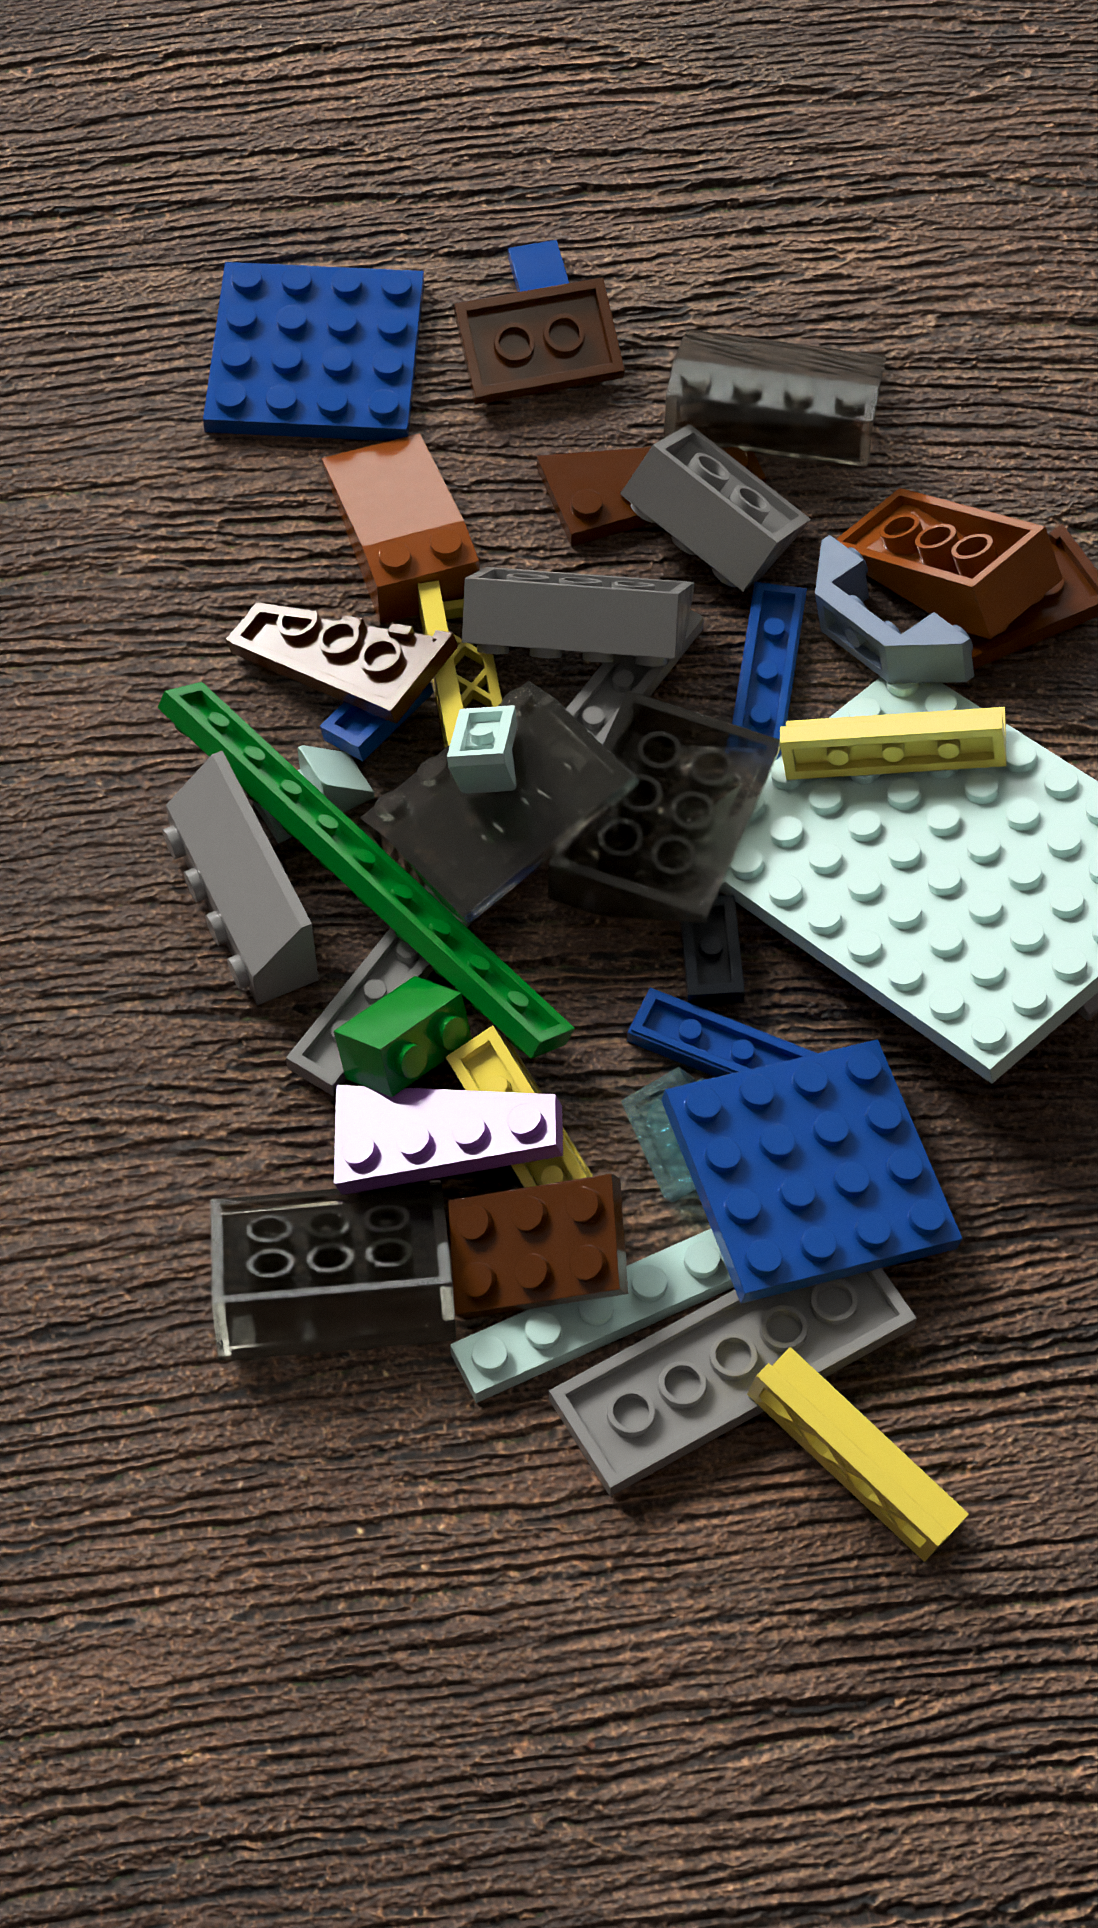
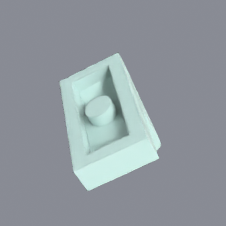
[447,705,517,794]
[253,745,374,843]

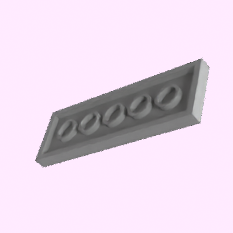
[549,1268,917,1497]

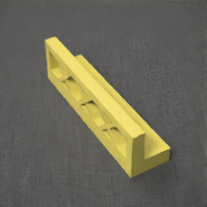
[418,580,516,789]
[780,707,1007,780]
[446,1025,593,1188]
[747,1347,969,1562]

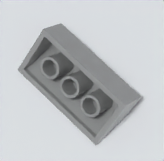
[462,567,694,666]
[162,751,319,1005]

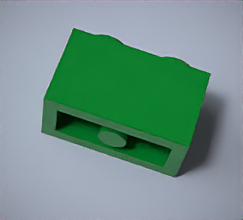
[334,976,472,1097]

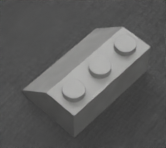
[620,424,811,591]

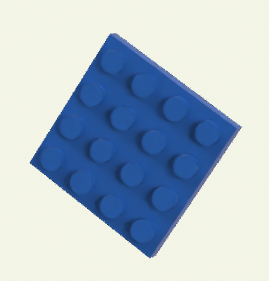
[203,262,424,441]
[661,1039,963,1304]

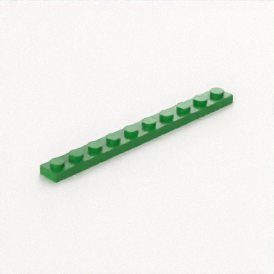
[157,682,575,1059]

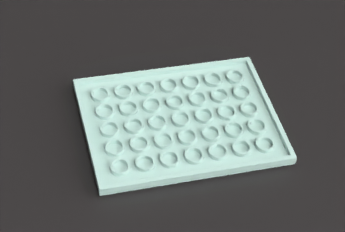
[671,677,1098,1083]

